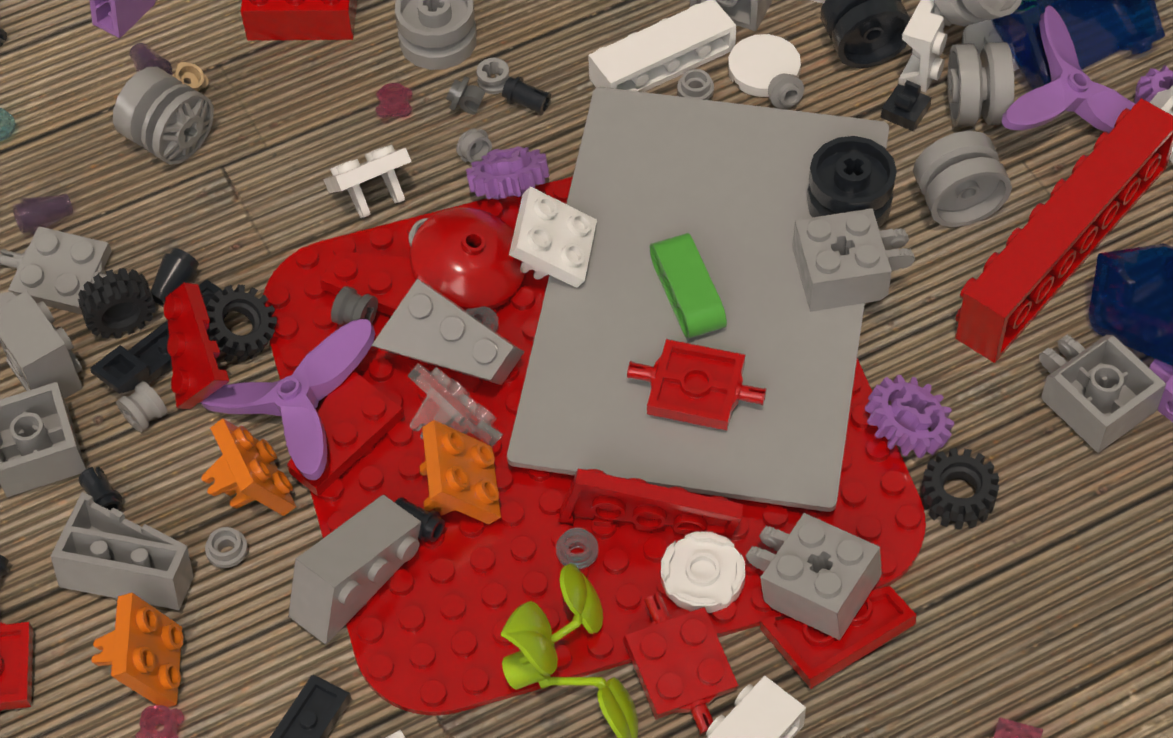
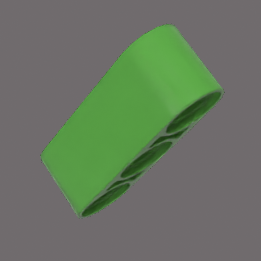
[649,233,727,339]

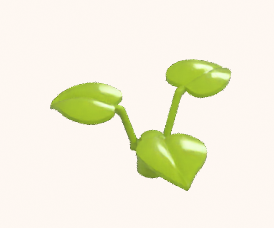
[501,563,638,738]

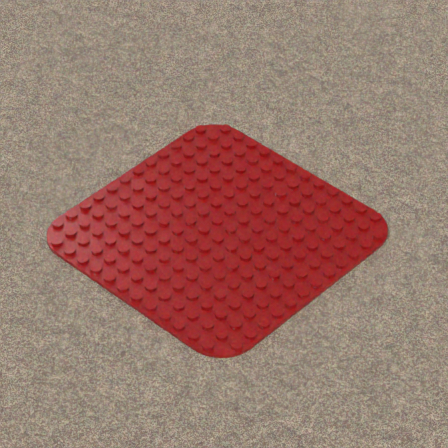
[263,176,926,716]

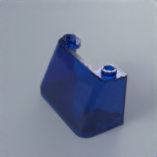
[991,0,1165,90]
[1089,243,1173,366]

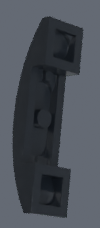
[90,279,228,394]

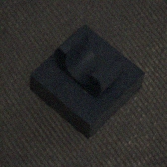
[881,80,932,132]

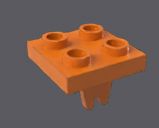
[201,418,297,516]
[420,420,501,524]
[91,592,183,709]

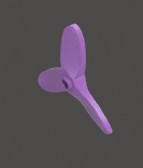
[1002,6,1135,133]
[200,319,375,480]

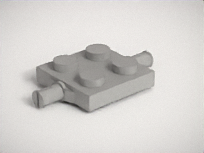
[0,226,112,315]

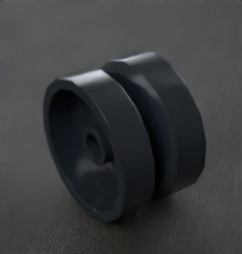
[820,0,910,68]
[807,136,897,228]

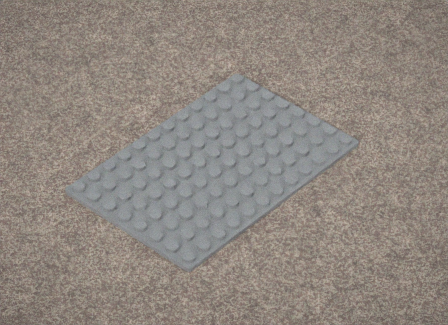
[507,87,889,512]

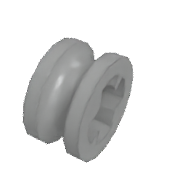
[476,58,510,94]

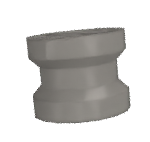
[116,381,167,433]

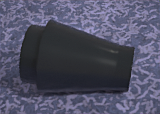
[150,248,199,307]

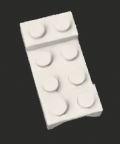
[898,0,952,93]

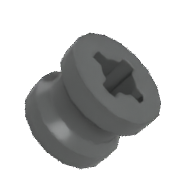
[331,286,378,325]

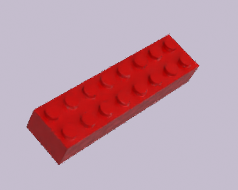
[955,98,1173,363]

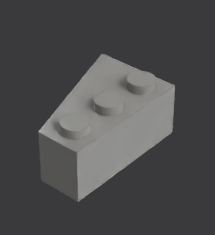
[371,279,524,385]
[51,492,193,610]
[288,495,421,645]

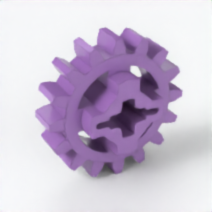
[466,146,550,199]
[865,375,954,458]

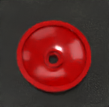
[410,208,525,312]

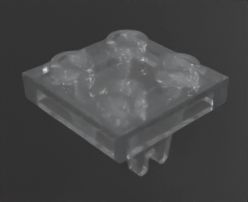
[407,363,503,447]

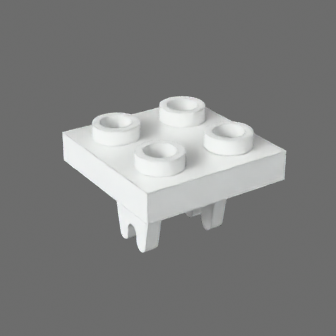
[323,144,411,218]
[509,186,597,288]

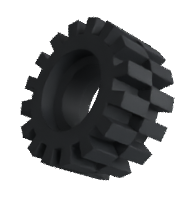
[78,268,156,338]
[206,284,277,362]
[920,448,999,530]

